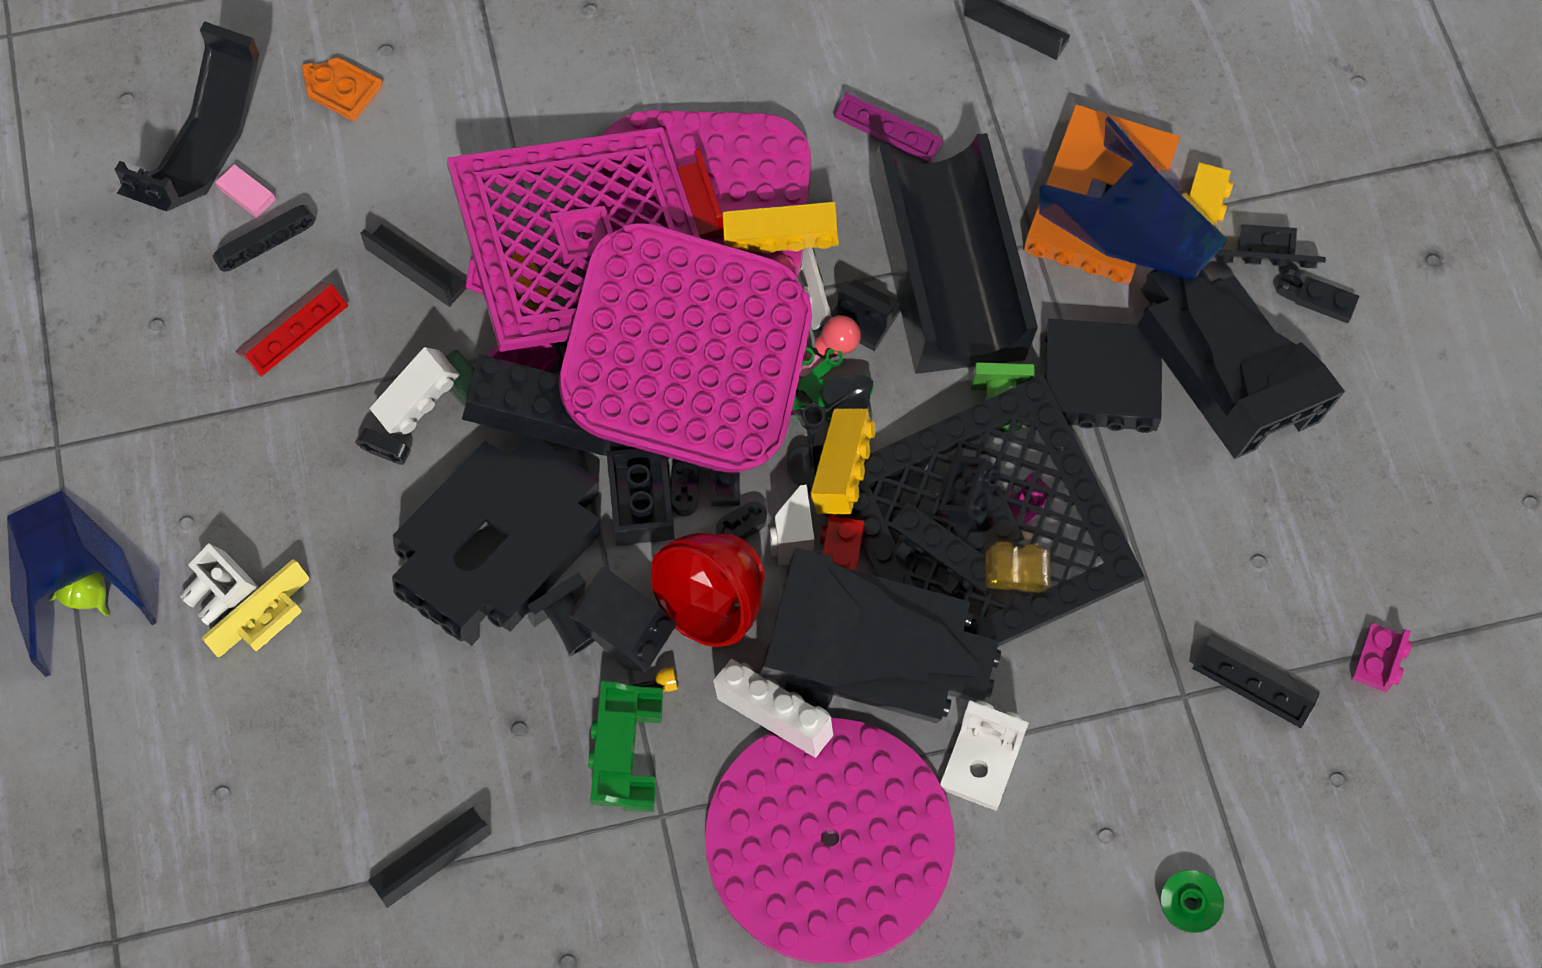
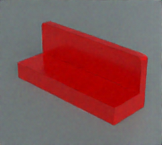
[677,149,724,240]

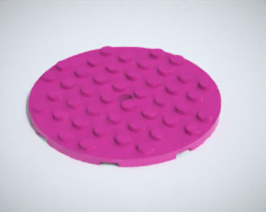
[705,718,955,964]

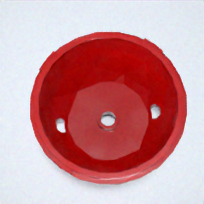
[651,533,765,647]

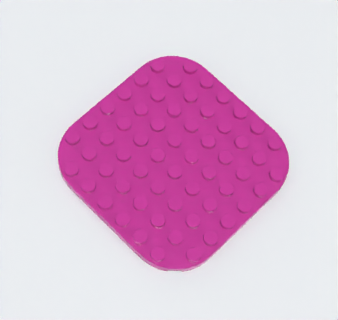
[582,110,812,277]
[559,223,812,473]

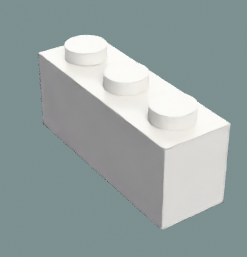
[369,347,460,435]

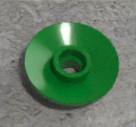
[1160,870,1224,933]

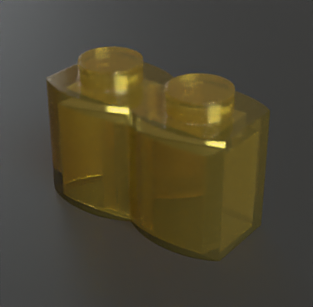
[986,542,1050,592]

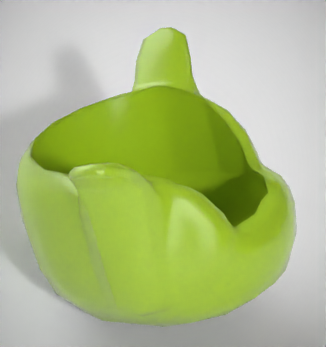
[48,567,110,616]

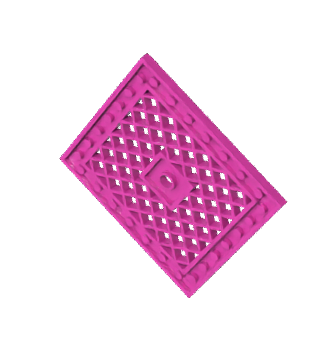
[447,127,700,352]

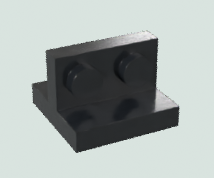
[826,278,901,351]

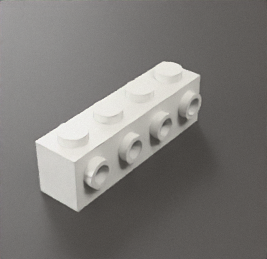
[713,659,833,758]

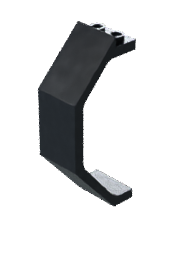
[114,21,259,212]

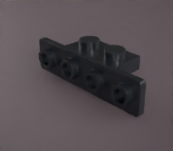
[1210,224,1326,268]

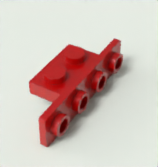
[819,514,864,571]

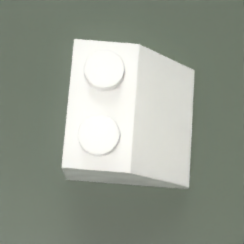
[769,485,814,566]

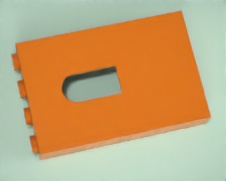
[1024,105,1181,285]

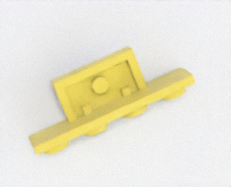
[202,559,309,658]

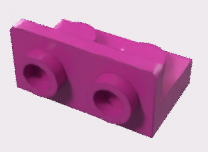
[1352,623,1413,693]

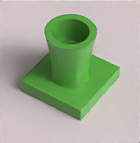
[971,363,1034,432]

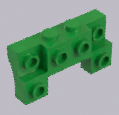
[588,681,664,812]

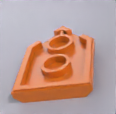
[301,57,383,121]

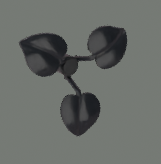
[787,375,873,495]

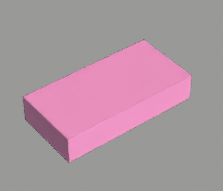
[215,164,276,218]

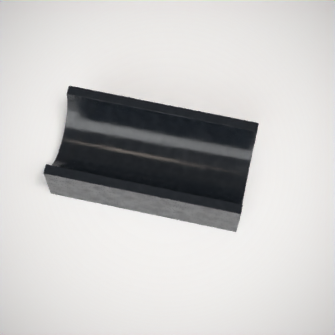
[871,133,1038,374]

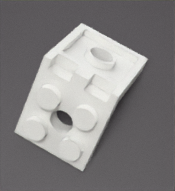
[940,701,1029,811]

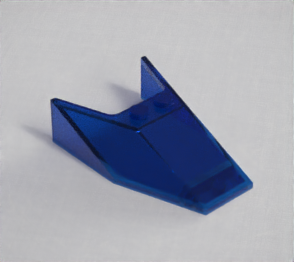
[1039,116,1227,280]
[7,490,157,677]

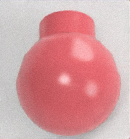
[815,315,861,357]

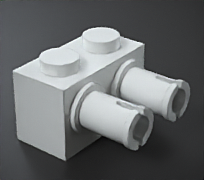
[179,543,259,627]

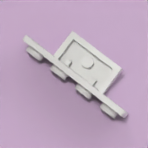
[797,248,831,330]

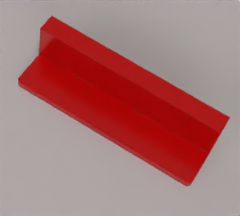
[236,282,348,377]

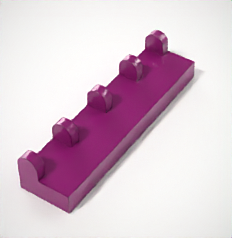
[834,93,944,163]

